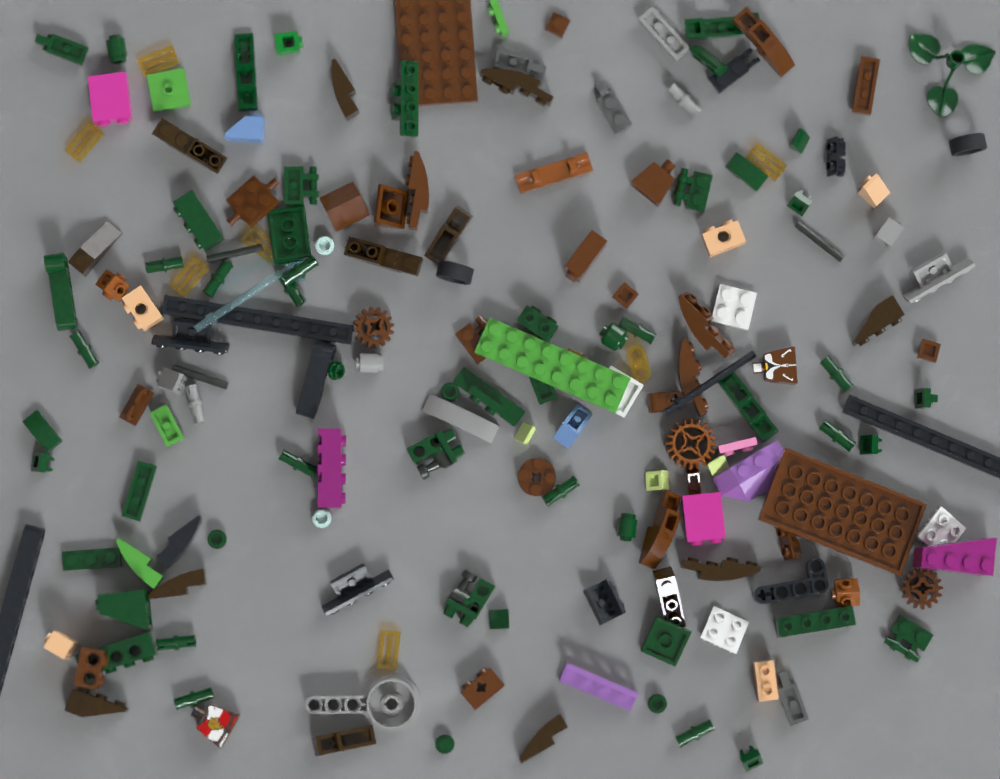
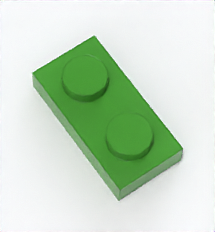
[487,0,509,38]
[149,404,185,447]

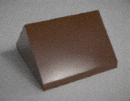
[319,181,370,232]
[374,184,409,229]

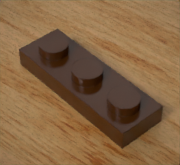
[851,56,880,116]

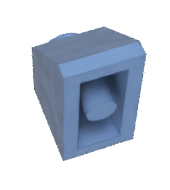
[224,114,266,143]
[553,404,593,449]

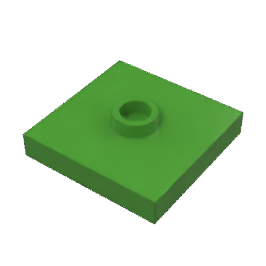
[147,68,191,113]

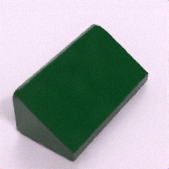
[689,46,728,77]

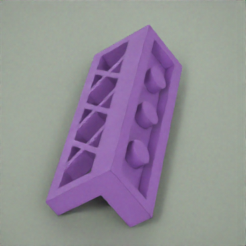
[559,663,639,711]

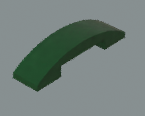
[684,12,760,39]

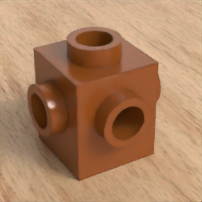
[95,269,130,302]
[831,578,860,607]

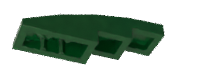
[234,33,258,112]
[718,372,778,443]

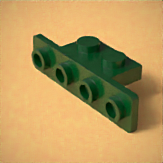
[390,60,419,137]
[453,367,525,427]

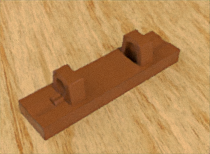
[515,153,593,194]

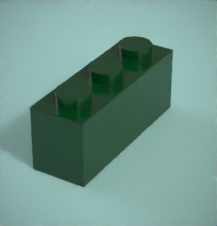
[173,190,225,252]

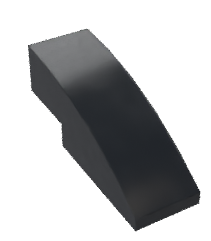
[157,515,203,569]

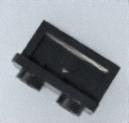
[583,578,626,625]

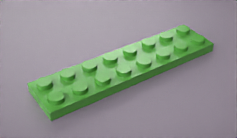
[474,317,631,413]

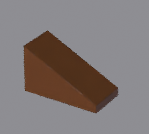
[686,468,701,495]

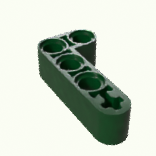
[44,253,78,331]

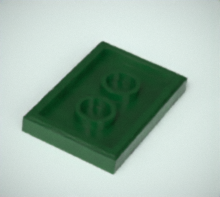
[267,205,312,265]

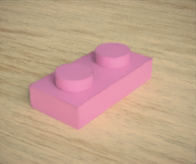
[717,437,758,457]

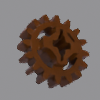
[352,307,394,349]
[900,568,943,610]

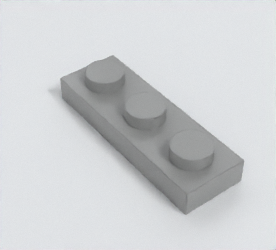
[638,6,689,62]

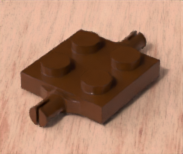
[226,175,280,228]

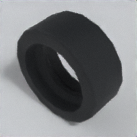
[949,133,987,156]
[436,261,474,285]

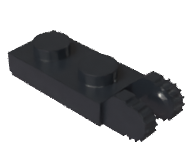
[708,48,761,94]

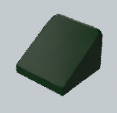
[789,128,810,153]
[489,609,509,629]

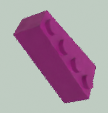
[318,429,347,509]
[912,538,997,576]

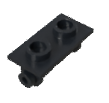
[826,136,846,177]

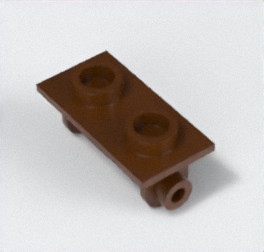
[119,384,154,427]
[776,528,802,561]

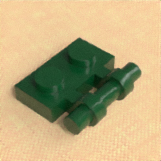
[284,166,319,205]
[673,168,713,213]
[884,615,934,663]

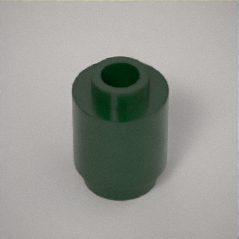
[106,35,128,64]
[616,513,637,542]

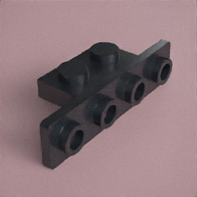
[151,319,230,355]
[321,563,394,616]

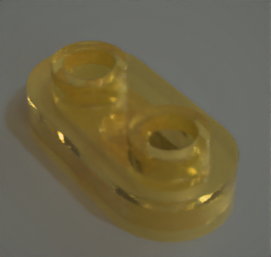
[626,345,651,383]

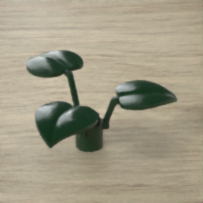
[909,33,996,117]

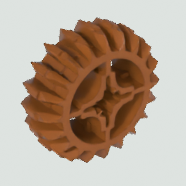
[665,418,717,470]

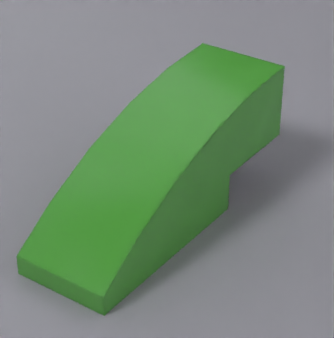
[116,538,165,589]

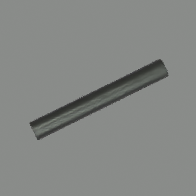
[795,221,844,262]
[206,243,263,263]
[172,365,229,390]

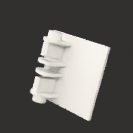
[917,506,966,546]
[700,606,749,654]

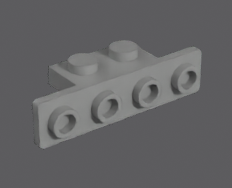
[902,251,975,303]

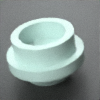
[315,236,334,255]
[312,509,332,528]

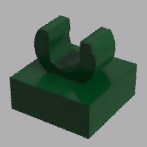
[787,190,813,216]
[915,388,938,409]
[860,435,882,455]
[31,452,55,473]
[740,745,763,772]

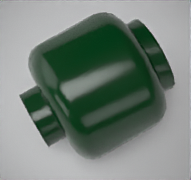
[599,322,629,351]

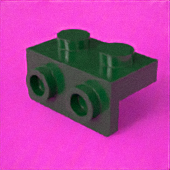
[517,305,559,342]

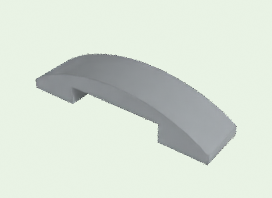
[422,394,499,444]

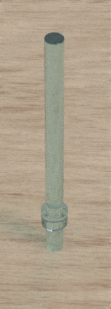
[193,263,293,332]

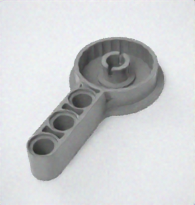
[305,675,421,733]

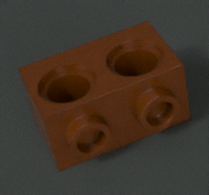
[73,647,109,690]

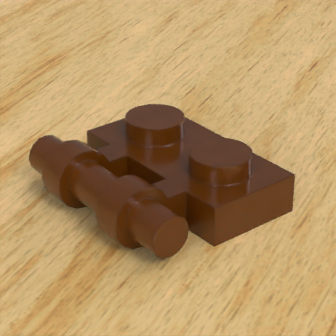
[455,315,488,365]

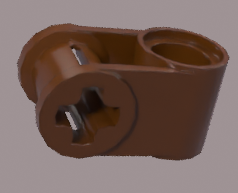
[647,391,683,413]

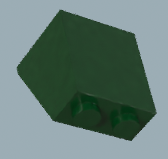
[95,589,153,629]

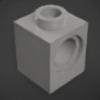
[873,217,904,249]

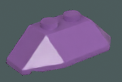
[712,440,783,502]

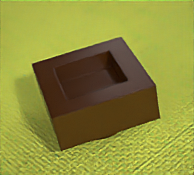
[545,12,570,38]
[612,282,639,309]
[917,339,941,363]

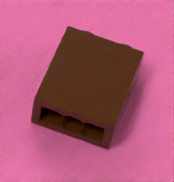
[564,230,607,283]

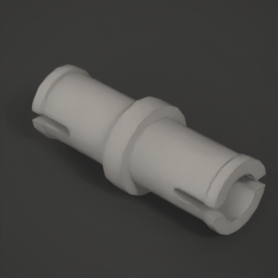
[666,83,702,118]
[185,384,206,425]

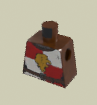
[191,704,240,748]

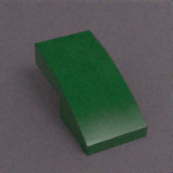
[725,152,768,192]
[22,410,63,453]

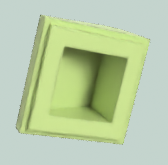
[514,423,536,445]
[706,455,729,477]
[645,470,669,491]

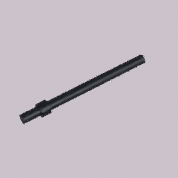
[662,351,756,416]

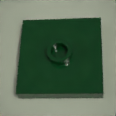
[640,615,692,667]

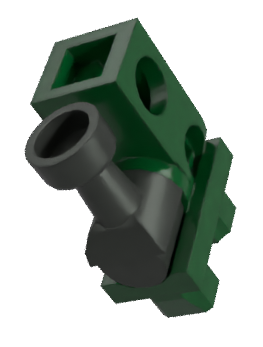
[406,429,465,480]
[443,569,496,627]

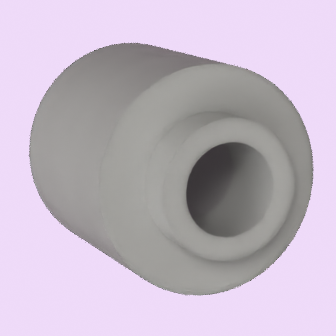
[356,353,383,373]

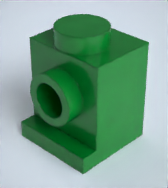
[274,31,303,57]

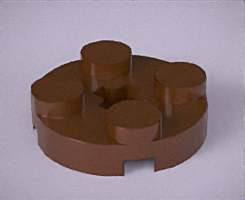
[518,458,556,496]

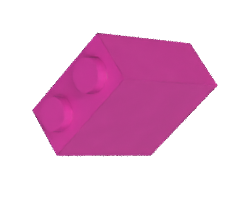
[88,72,133,127]
[681,492,726,546]

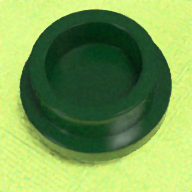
[328,361,345,380]
[440,383,460,402]
[207,530,227,549]
[647,694,667,713]
[435,734,455,754]

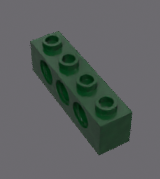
[774,606,856,638]
[75,632,158,680]

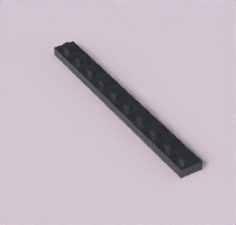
[162,295,354,345]
[842,395,1000,479]

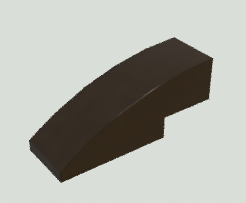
[332,59,360,121]
[424,206,473,265]
[148,568,207,599]
[519,714,568,764]
[311,725,376,756]

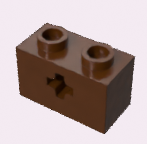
[460,667,505,710]

